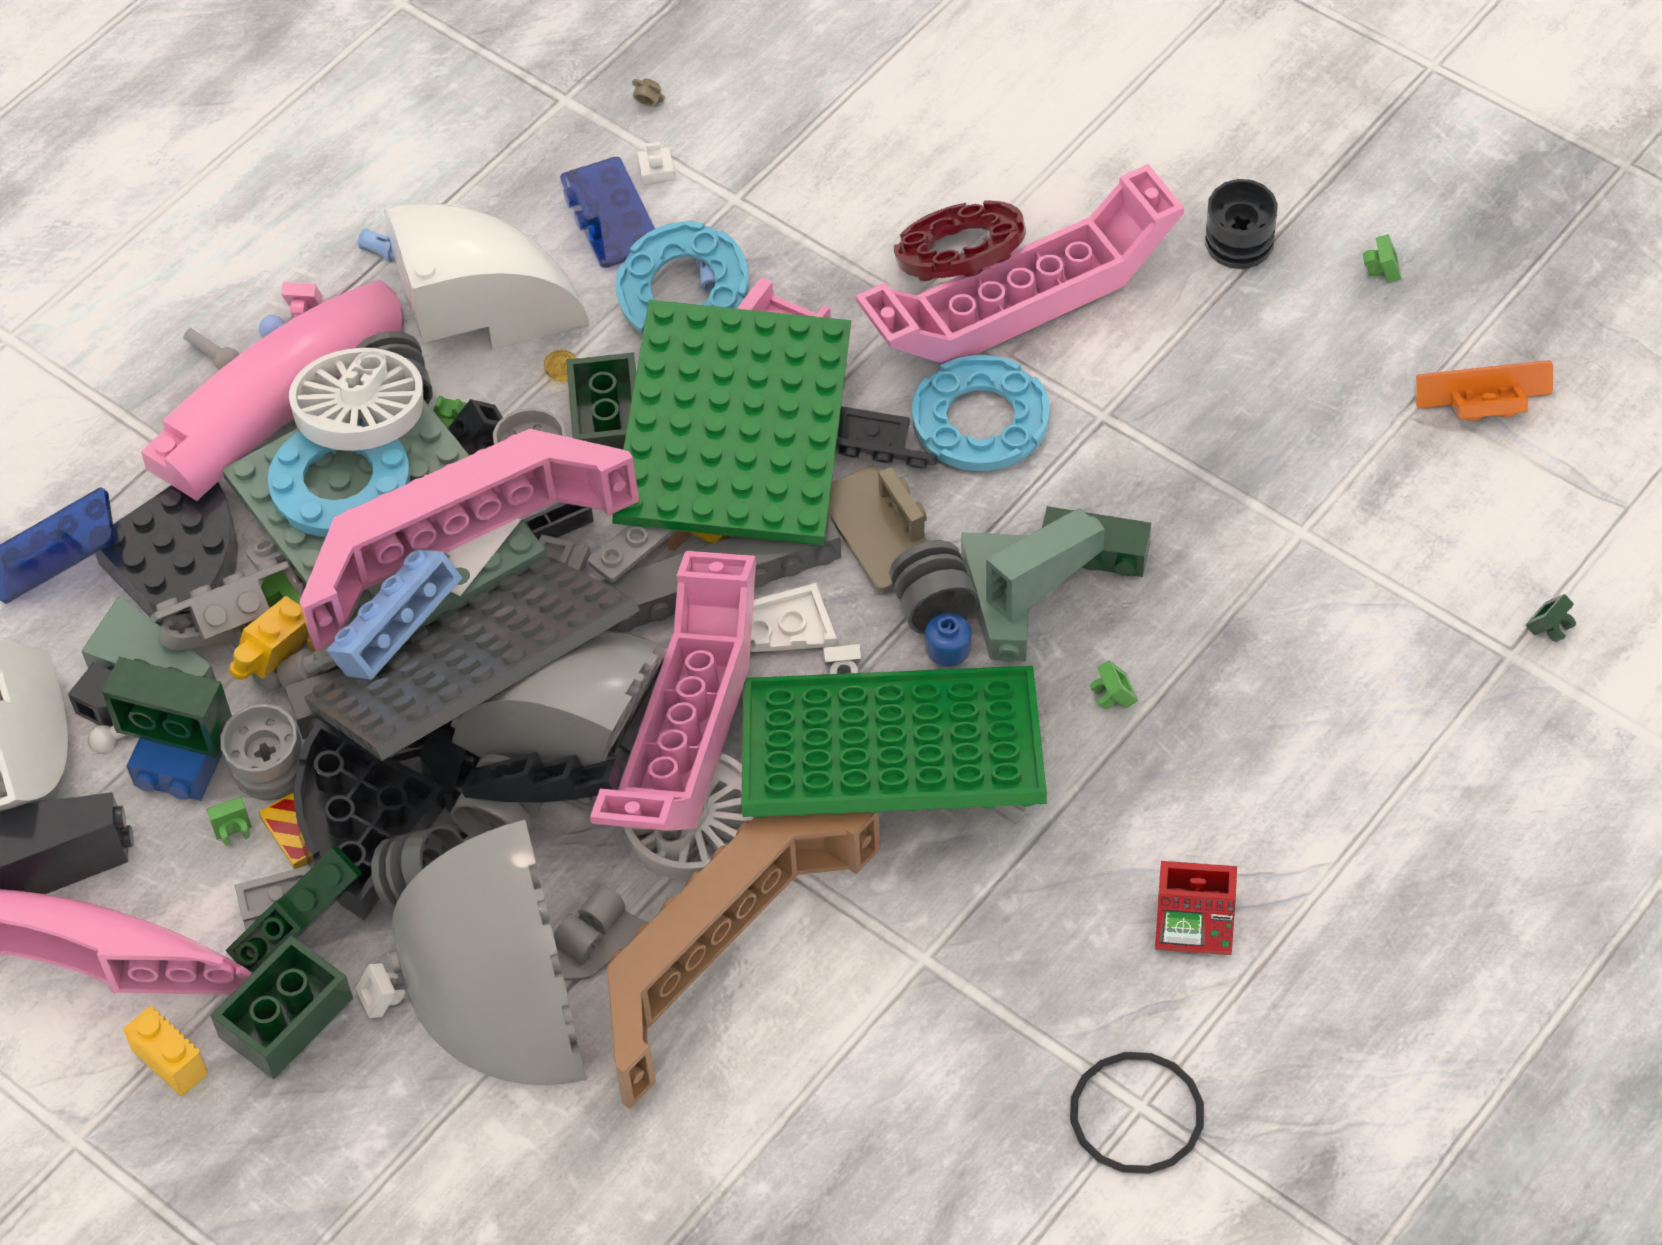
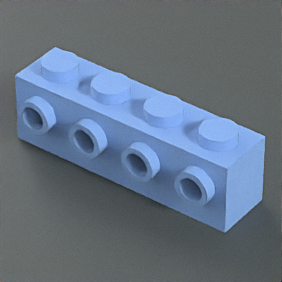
[326,549,462,680]

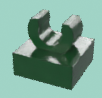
[1525,594,1576,642]

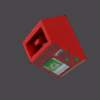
[1155,861,1237,955]

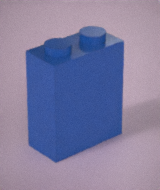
[126,738,223,801]

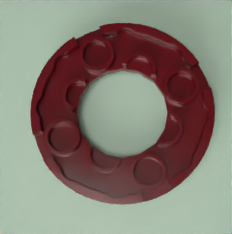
[894,200,1026,281]

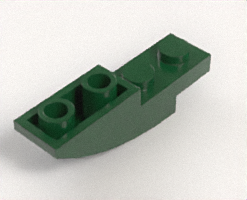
[225,846,362,973]

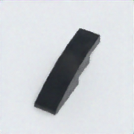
[462,752,622,803]

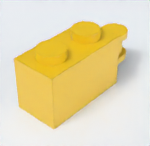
[229,596,308,680]

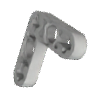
[158,612,283,689]

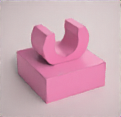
[281,282,323,318]

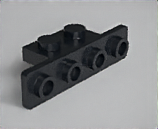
[836,406,937,469]

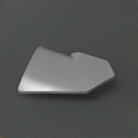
[554,885,647,981]

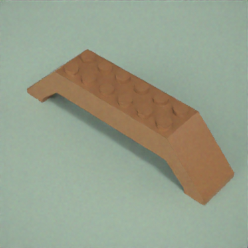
[607,812,880,1109]

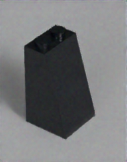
[0,792,134,894]

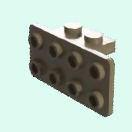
[828,465,927,592]

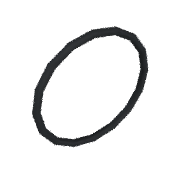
[1070,1052,1204,1174]

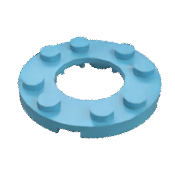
[616,221,750,335]
[912,355,1050,471]
[268,419,411,537]

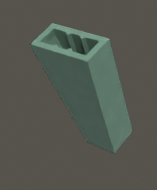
[986,508,1105,623]
[961,532,1029,662]
[81,597,216,679]

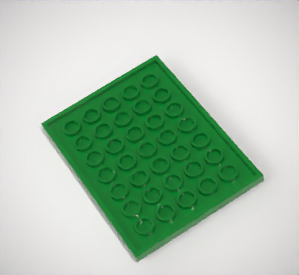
[612,300,851,545]
[741,665,1047,818]

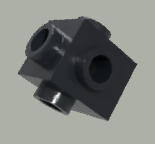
[448,399,503,455]

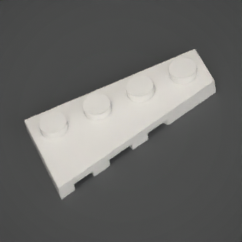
[750,583,837,652]

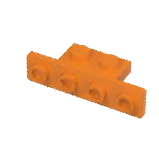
[1416,360,1553,421]

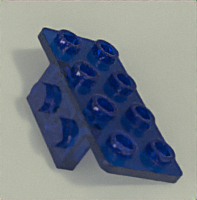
[560,157,655,268]
[0,487,115,604]

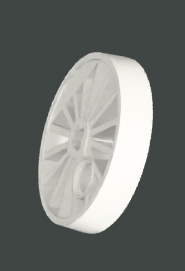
[289,348,423,451]
[624,753,754,880]

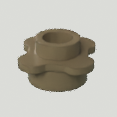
[632,78,665,107]

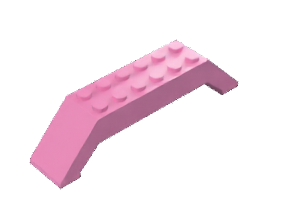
[856,164,1184,364]
[300,429,639,651]
[590,551,756,831]

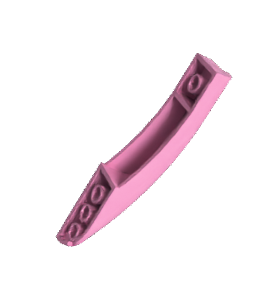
[141,280,403,501]
[0,889,252,994]

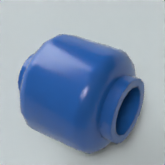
[925,613,972,666]

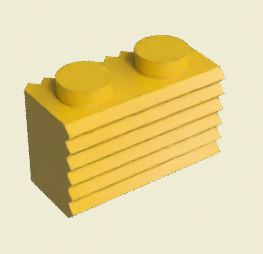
[123,1006,208,1096]

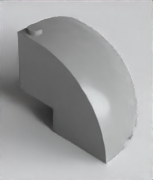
[451,631,668,766]
[389,820,586,1085]

